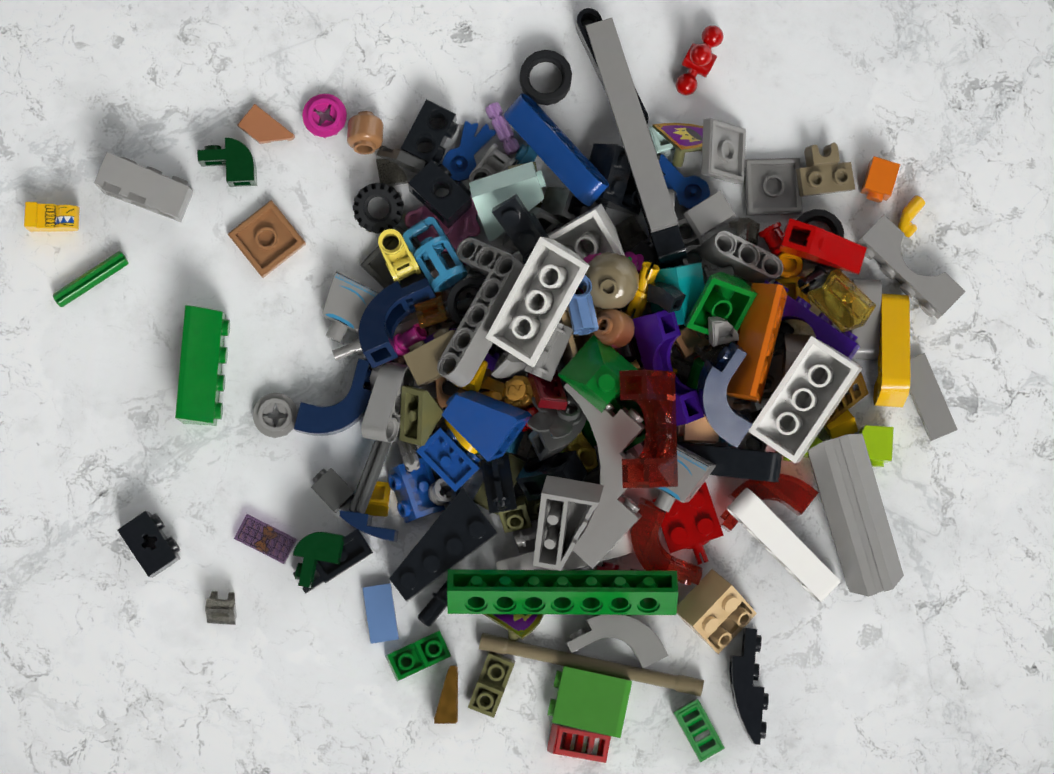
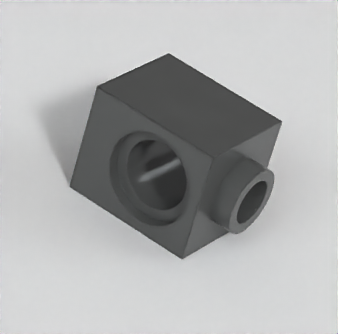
[311,468,355,513]

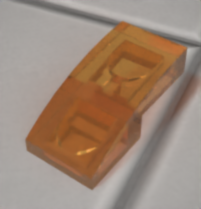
[414,292,448,329]

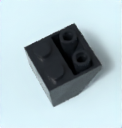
[589,143,641,215]

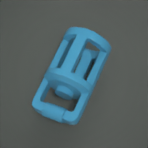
[403,217,468,293]

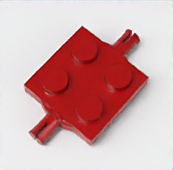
[652,482,724,565]

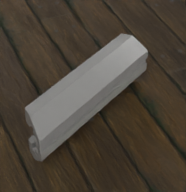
[808,434,904,597]

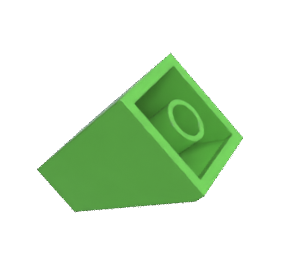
[547,666,632,738]

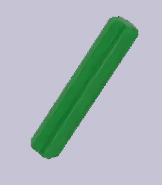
[53,251,128,307]

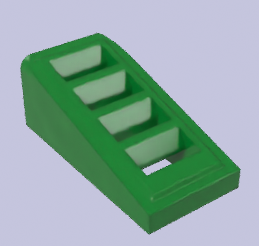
[672,698,725,762]

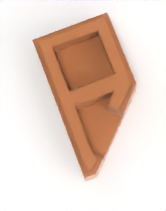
[238,104,295,144]

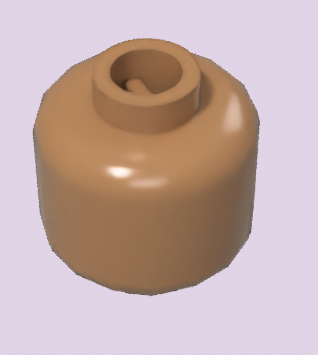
[347,111,383,154]
[593,309,635,348]

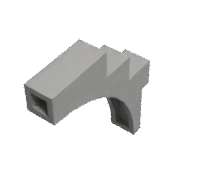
[564,383,646,569]

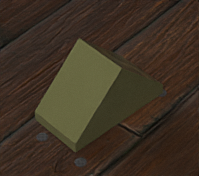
[399,385,443,446]

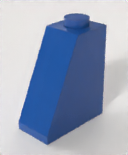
[442,390,532,461]

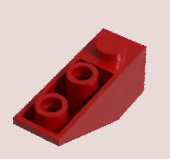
[778,218,867,275]

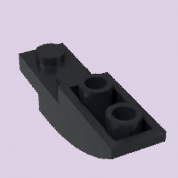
[492,194,578,294]
[729,628,769,745]

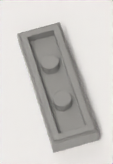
[909,353,958,441]

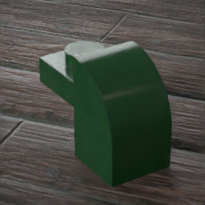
[197,138,257,187]
[293,532,345,588]

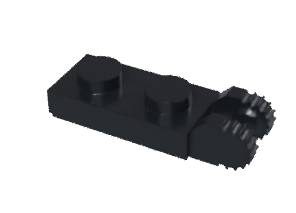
[293,529,373,594]

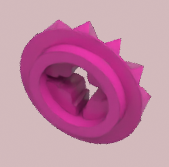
[302,94,347,138]

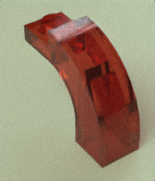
[720,474,819,532]
[631,497,703,585]

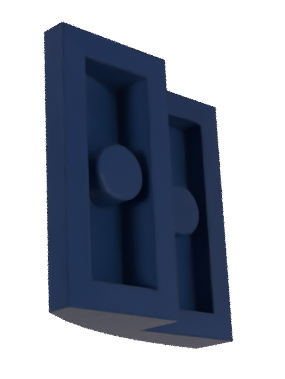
[339,510,399,542]

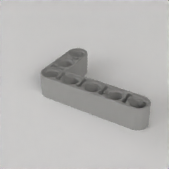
[437,238,525,387]

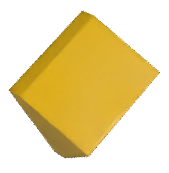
[824,410,858,439]

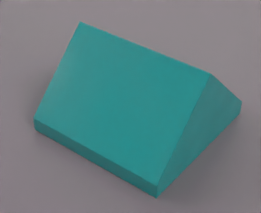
[648,262,705,325]

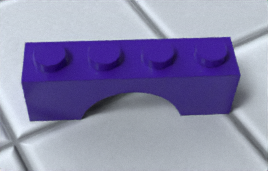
[764,280,860,360]
[632,310,704,429]

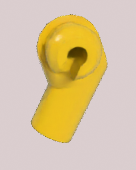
[897,195,925,238]

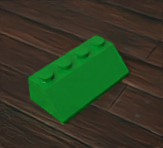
[175,305,230,426]

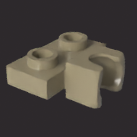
[796,142,855,197]

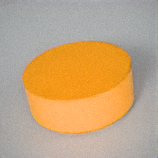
[778,252,803,278]

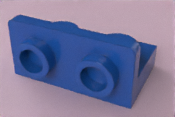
[416,427,481,492]
[388,458,445,523]

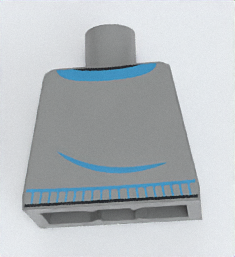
[322,271,379,343]
[649,440,716,512]

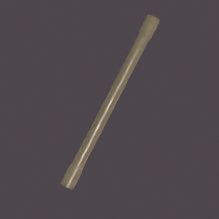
[479,633,704,697]

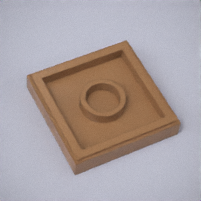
[228,200,306,278]

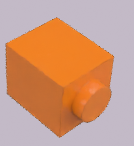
[860,156,900,202]

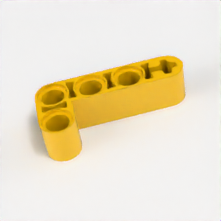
[873,293,910,408]

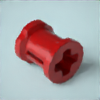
[758,222,783,256]

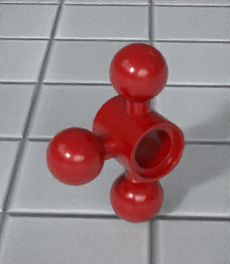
[675,25,724,96]

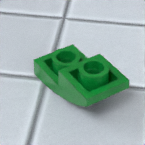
[385,630,451,681]

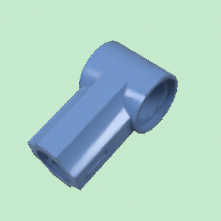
[567,275,599,336]

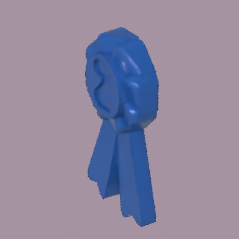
[442,121,496,182]
[659,154,710,210]

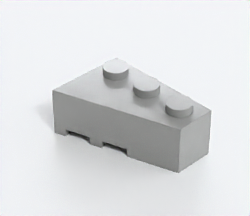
[94,152,193,222]
[533,475,604,571]

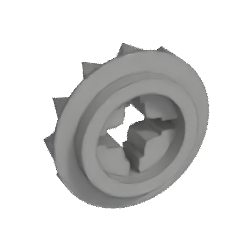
[253,393,298,438]

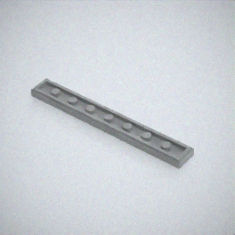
[585,18,678,233]

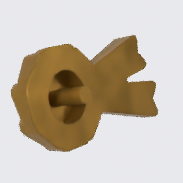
[480,375,534,410]

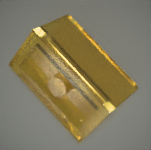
[807,269,876,332]

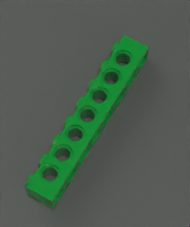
[447,569,678,615]

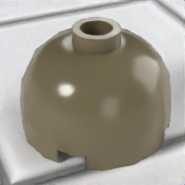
[583,252,639,310]

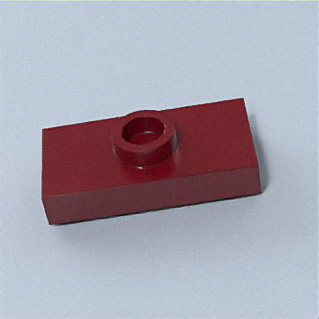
[527,369,568,410]

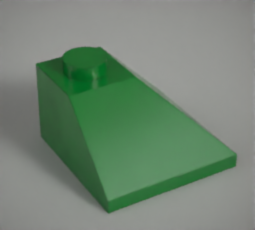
[684,272,757,343]
[558,335,639,413]

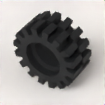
[353,183,404,233]

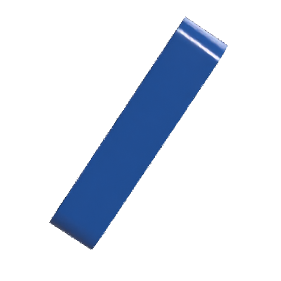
[503,93,609,206]

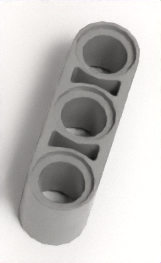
[701,231,783,283]
[849,279,882,360]
[361,362,415,443]

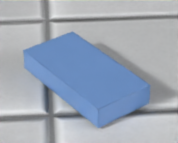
[363,583,399,644]

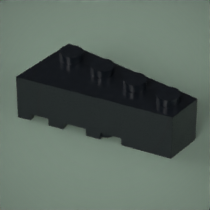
[389,488,497,602]

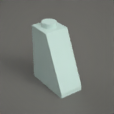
[469,161,546,241]

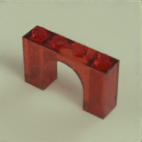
[620,369,678,488]

